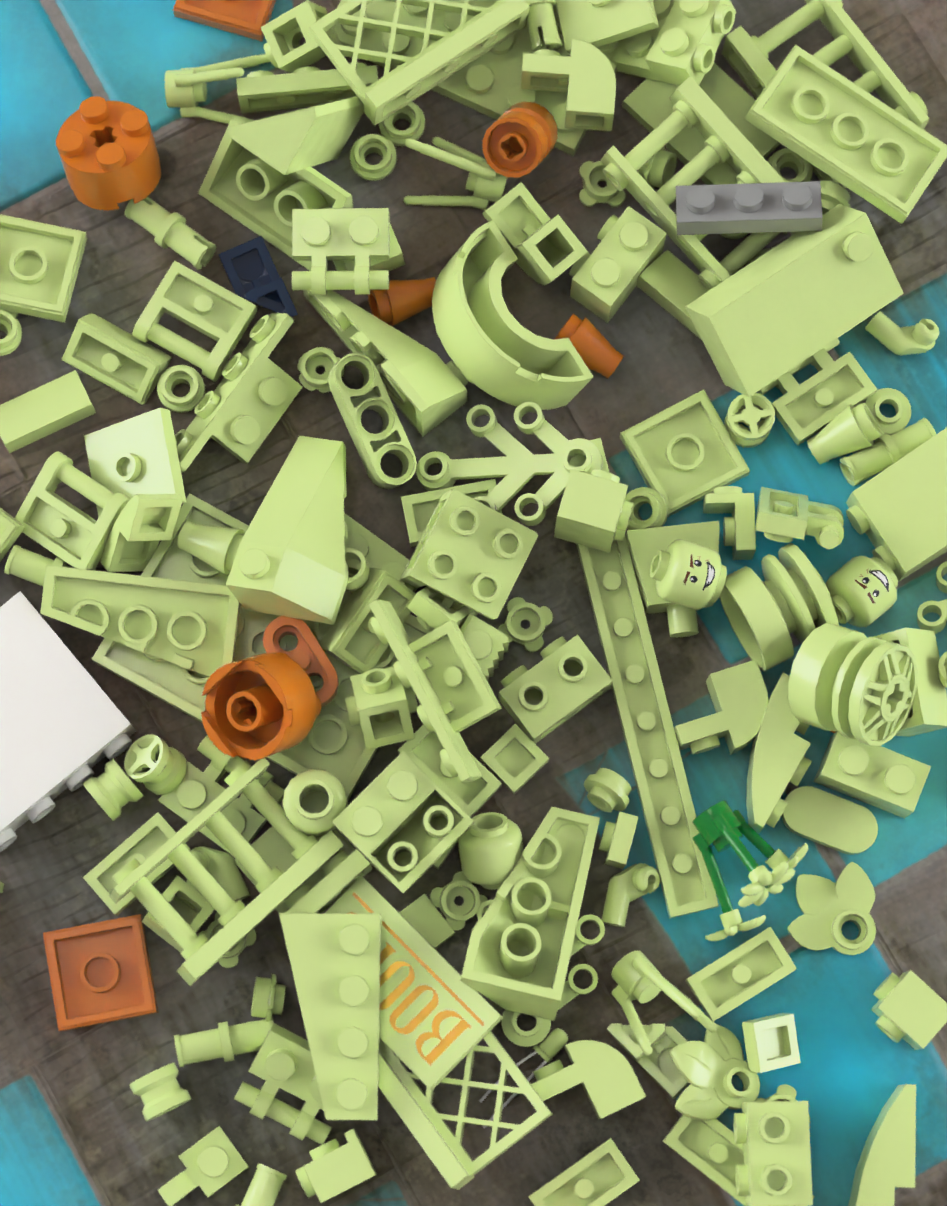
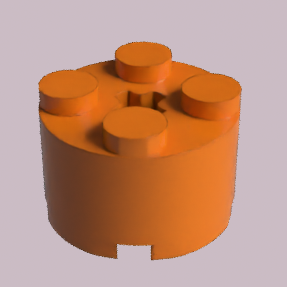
[56,96,161,211]
[201,652,321,760]

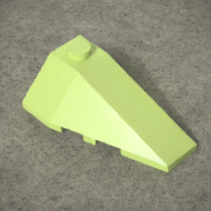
[226,436,348,625]
[460,807,600,1021]

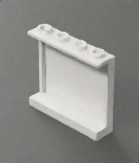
[0,591,136,852]

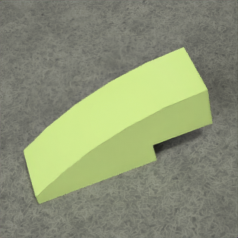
[849,1084,916,1206]

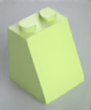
[846,427,947,582]

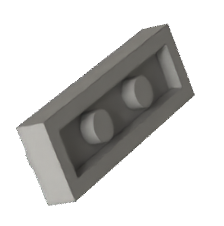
[676,181,823,235]

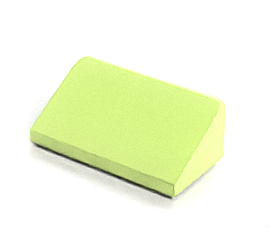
[636,250,708,340]
[61,313,171,405]
[0,370,96,453]
[320,567,416,674]

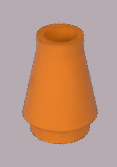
[368,277,436,326]
[554,314,624,379]

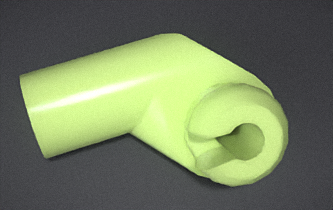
[601,863,660,927]

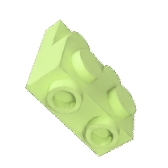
[611,0,736,86]

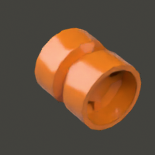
[482,102,558,178]

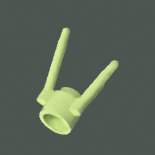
[165,54,270,124]
[404,137,508,210]
[611,950,717,1055]

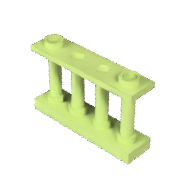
[722,0,929,188]
[601,76,798,291]
[109,758,344,986]

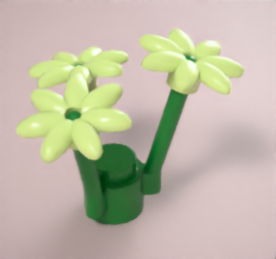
[692,800,808,941]

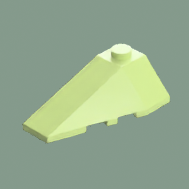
[303,290,468,436]

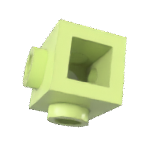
[345,667,418,750]

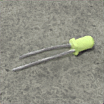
[479,1028,568,1129]

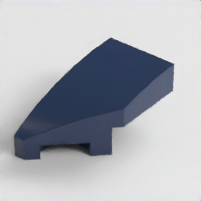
[218,236,298,318]

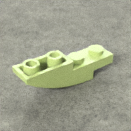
[746,672,812,834]

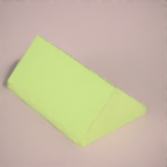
[227,96,364,175]
[198,116,353,271]

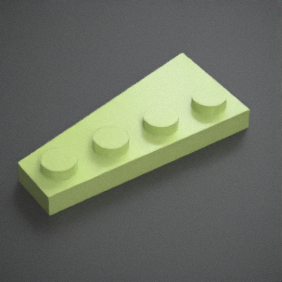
[40,565,241,677]
[279,913,381,1120]

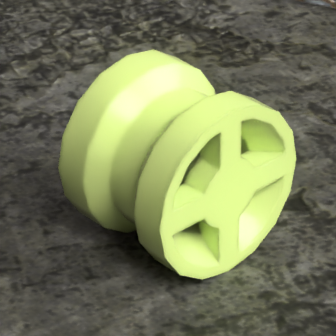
[724,393,775,448]
[124,734,187,795]
[82,758,144,821]
[129,1063,192,1121]

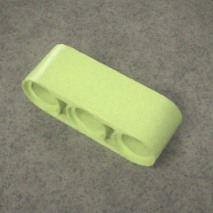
[328,353,417,489]

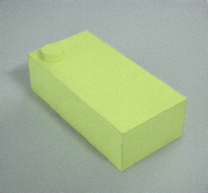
[685,204,904,397]

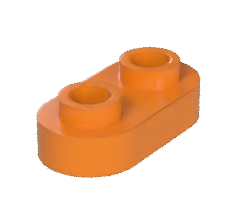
[263,616,339,707]

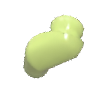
[865,311,939,355]
[190,846,250,902]

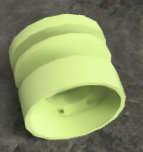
[719,543,839,672]
[788,623,918,746]

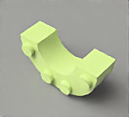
[432,220,594,410]

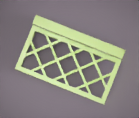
[309,0,530,126]
[378,1031,553,1190]

